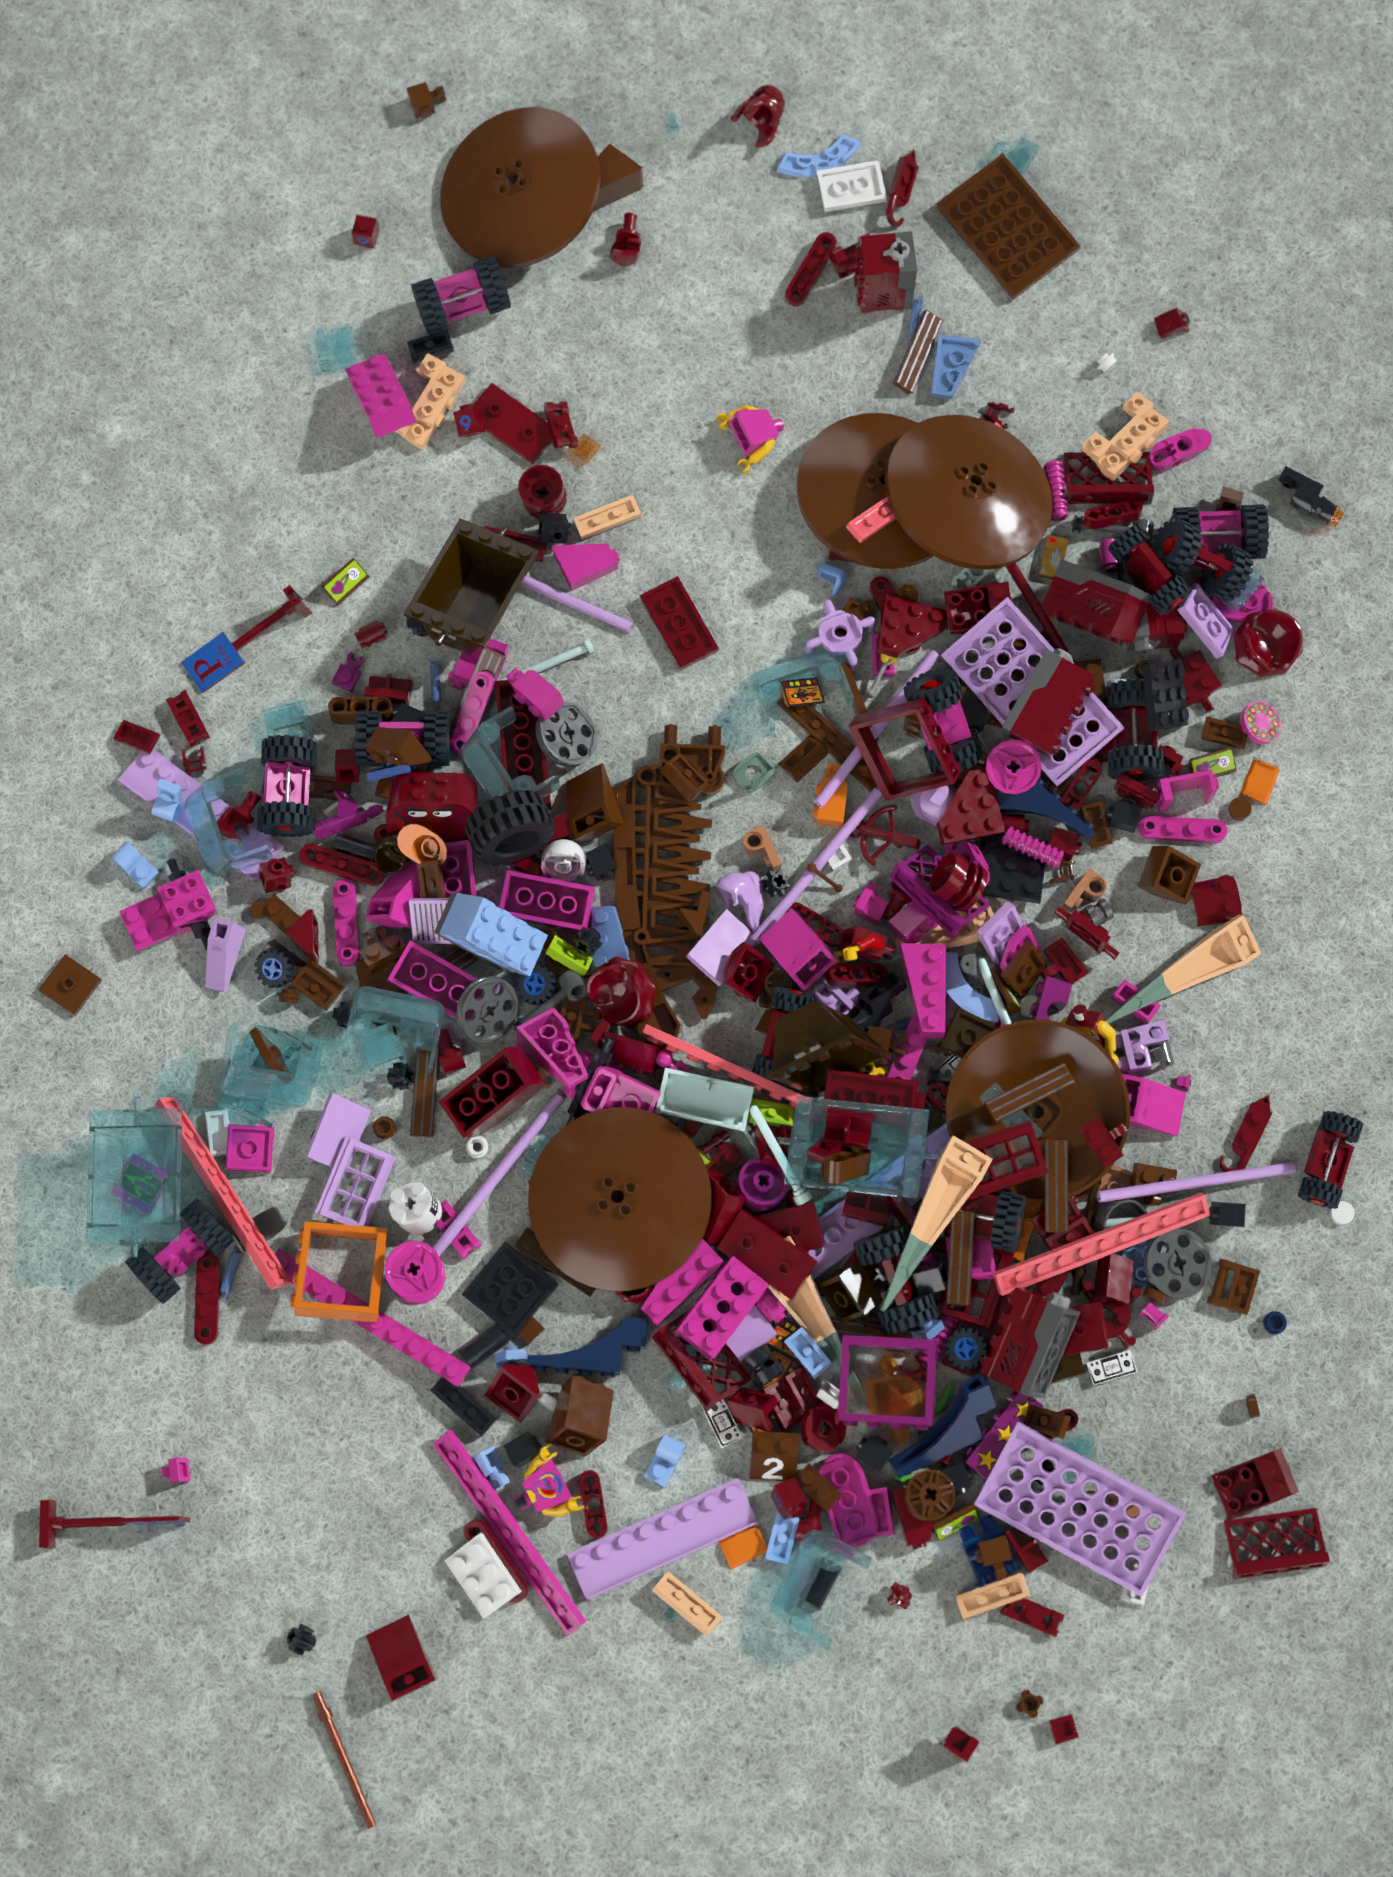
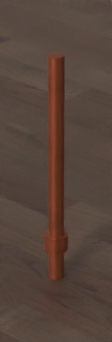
[312,1691,377,1829]

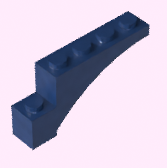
[994,778,1096,841]
[527,1317,648,1378]
[888,1374,996,1478]

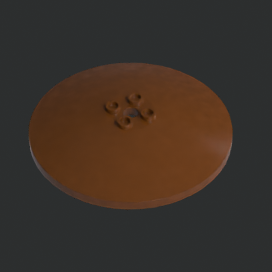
[440,107,601,268]
[796,413,934,569]
[885,415,1052,570]
[946,1020,1130,1203]
[528,1107,712,1292]

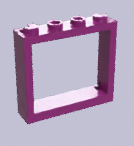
[838,1335,938,1430]

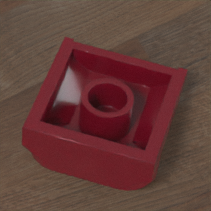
[1191,875,1242,927]
[723,942,774,1003]

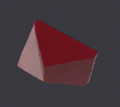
[484,1364,541,1423]

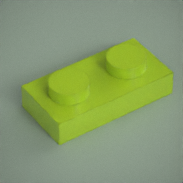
[545,935,593,977]
[748,1098,794,1128]

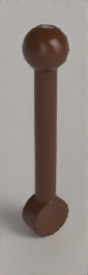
[807,863,843,893]

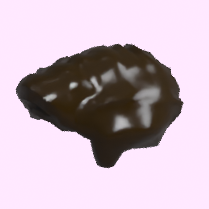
[375,834,411,874]

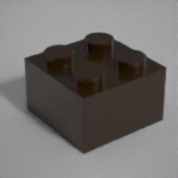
[817,1261,883,1323]

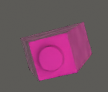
[552,544,620,591]

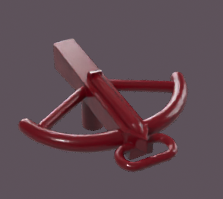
[850,805,921,866]

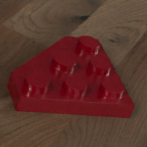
[876,593,947,658]
[936,768,1005,845]

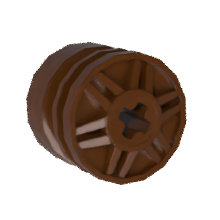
[904,1470,955,1522]

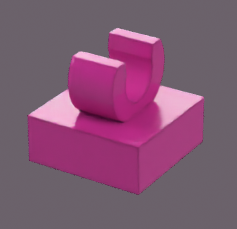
[161,1458,191,1483]

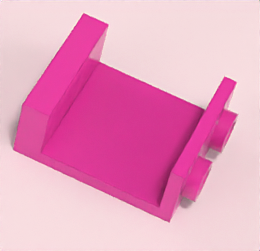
[448,638,509,691]
[1154,770,1219,813]

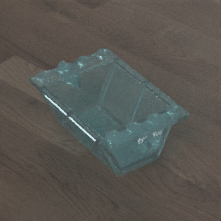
[777,1096,938,1199]
[86,1097,183,1258]

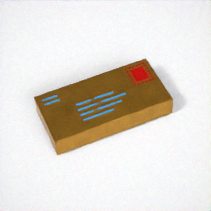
[1038,534,1069,580]

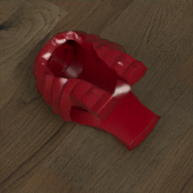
[730,85,785,148]

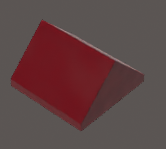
[286,909,319,963]

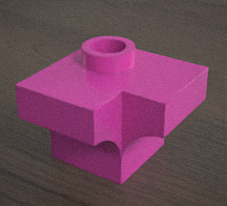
[852,881,889,926]

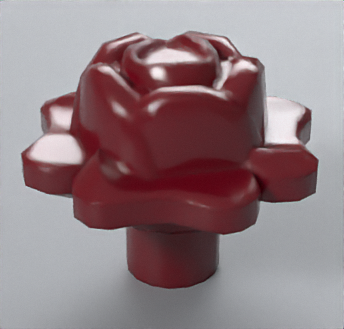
[887,1582,912,1610]

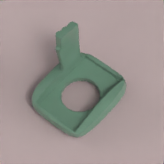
[732,753,775,793]

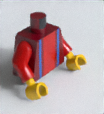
[832,925,895,966]

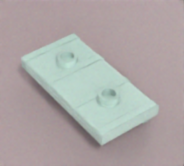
[656,1068,754,1132]

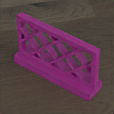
[889,844,991,938]

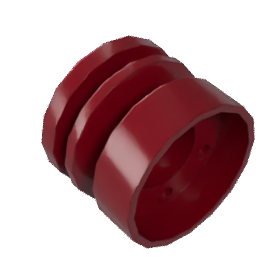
[518,465,567,519]
[929,852,988,911]

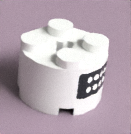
[389,1182,442,1235]

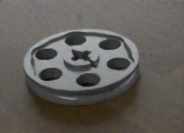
[536,702,597,767]
[456,976,518,1044]
[1144,1229,1212,1298]

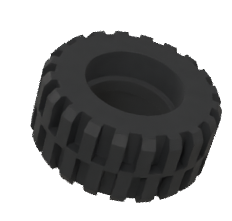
[465,790,555,866]

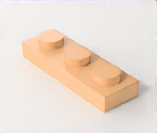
[573,495,641,540]
[652,1572,722,1637]
[955,1573,1030,1619]

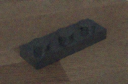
[430,1377,497,1437]

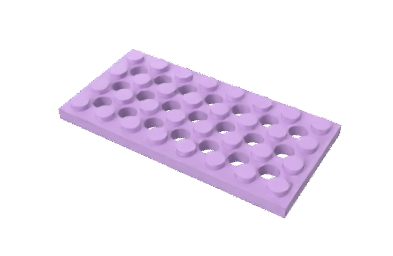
[941,597,1124,787]
[974,1422,1186,1596]

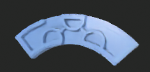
[777,134,861,177]
[945,952,999,1024]

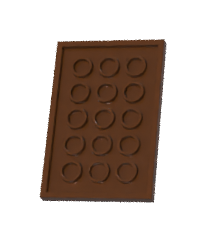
[936,153,1081,300]

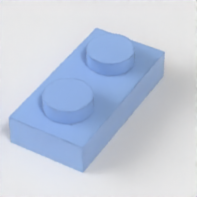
[765,1512,799,1565]

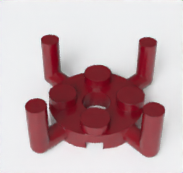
[1081,1281,1142,1348]

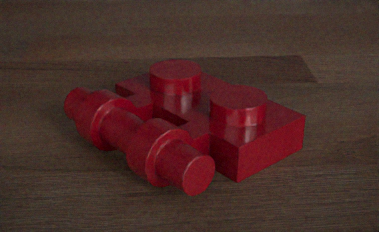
[697,1130,747,1176]

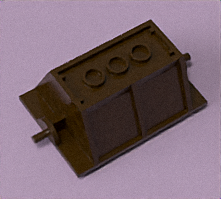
[404,518,539,655]
[768,1000,893,1097]

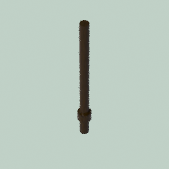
[1071,1180,1100,1296]

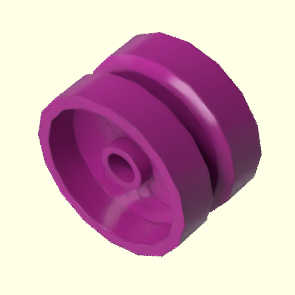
[735,1158,788,1215]

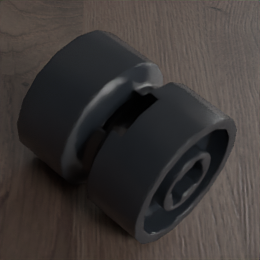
[742,1343,785,1388]

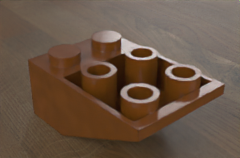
[566,763,624,842]

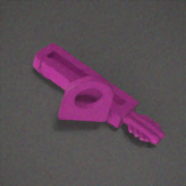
[313,788,384,840]

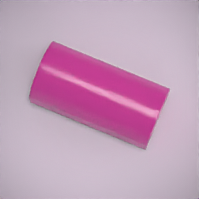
[1111,979,1161,1024]

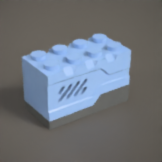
[434,892,548,976]

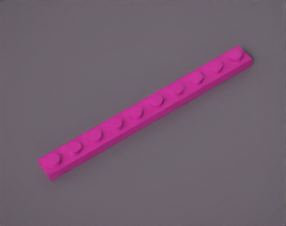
[275,1249,471,1387]
[433,1430,587,1636]

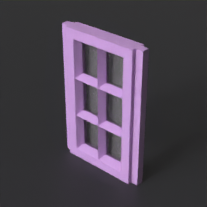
[314,1136,396,1226]

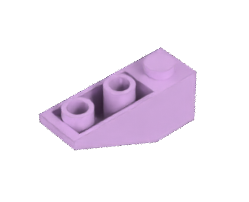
[205,918,246,992]

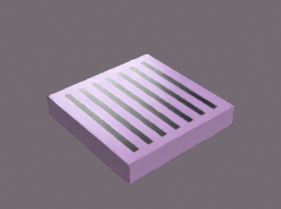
[409,898,453,944]

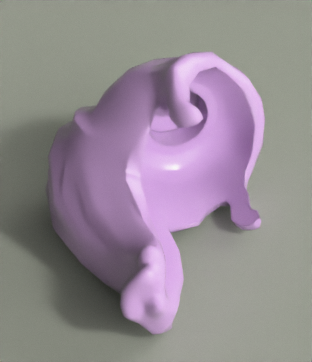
[716,871,764,933]

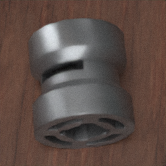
[1083,898,1114,926]

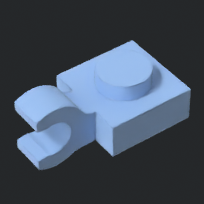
[474,1446,509,1491]

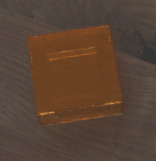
[571,434,601,464]

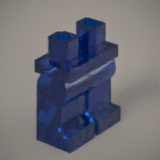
[959,1515,1022,1587]

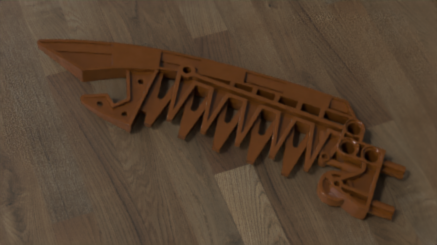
[613,724,725,1082]

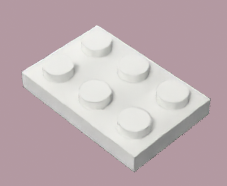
[817,160,887,212]
[444,1533,522,1619]

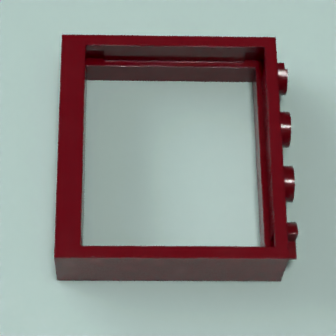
[848,698,961,801]

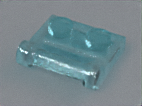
[263,699,315,739]

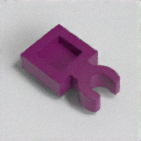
[331,652,364,693]

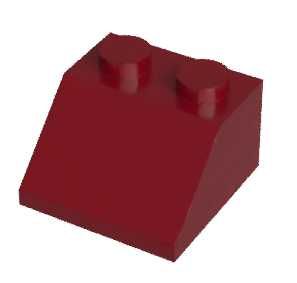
[604,1031,662,1076]

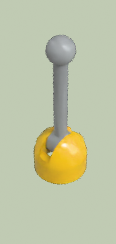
[866,654,899,698]

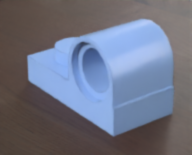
[152,779,183,822]
[111,841,160,890]
[784,1327,832,1380]
[644,1434,686,1487]

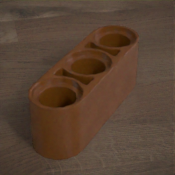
[328,697,394,725]
[822,1147,872,1184]

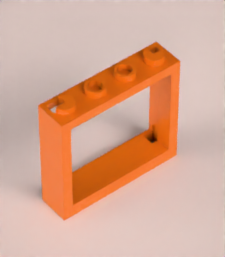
[290,1221,388,1322]

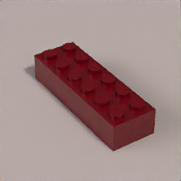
[495,680,552,810]

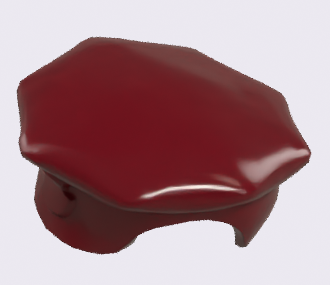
[1233,608,1303,677]
[586,956,656,1029]

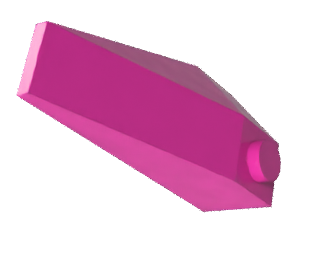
[516,1007,588,1089]

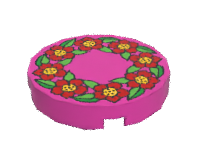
[1240,701,1281,744]

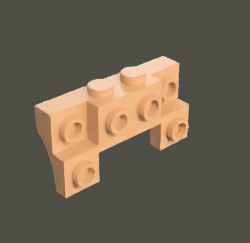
[395,353,466,450]
[1081,392,1169,481]

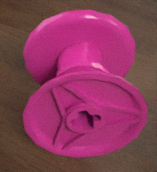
[986,739,1042,794]
[385,1241,446,1305]

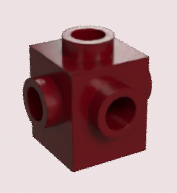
[259,857,294,894]

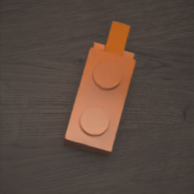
[813,764,848,828]

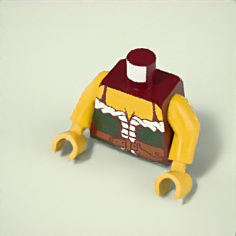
[1061,1004,1119,1064]

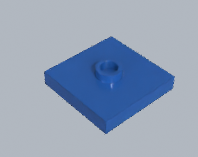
[366,763,418,781]

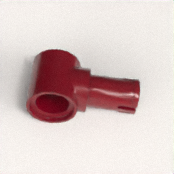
[435,1029,467,1075]
[795,1498,823,1547]

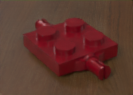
[1169,646,1222,713]
[1054,906,1120,960]

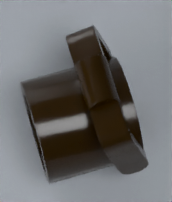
[758,970,797,1011]

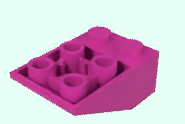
[365,863,421,928]
[759,908,837,991]
[1122,1074,1186,1137]

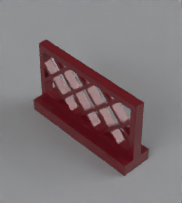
[1064,452,1154,504]
[652,1310,752,1411]
[1224,1508,1330,1579]

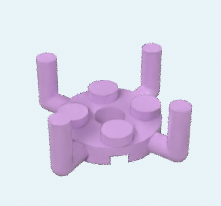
[805,599,875,672]

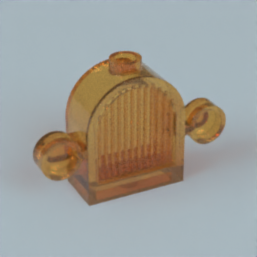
[863,1356,926,1444]

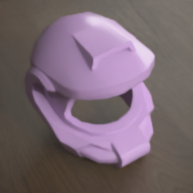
[910,785,957,826]

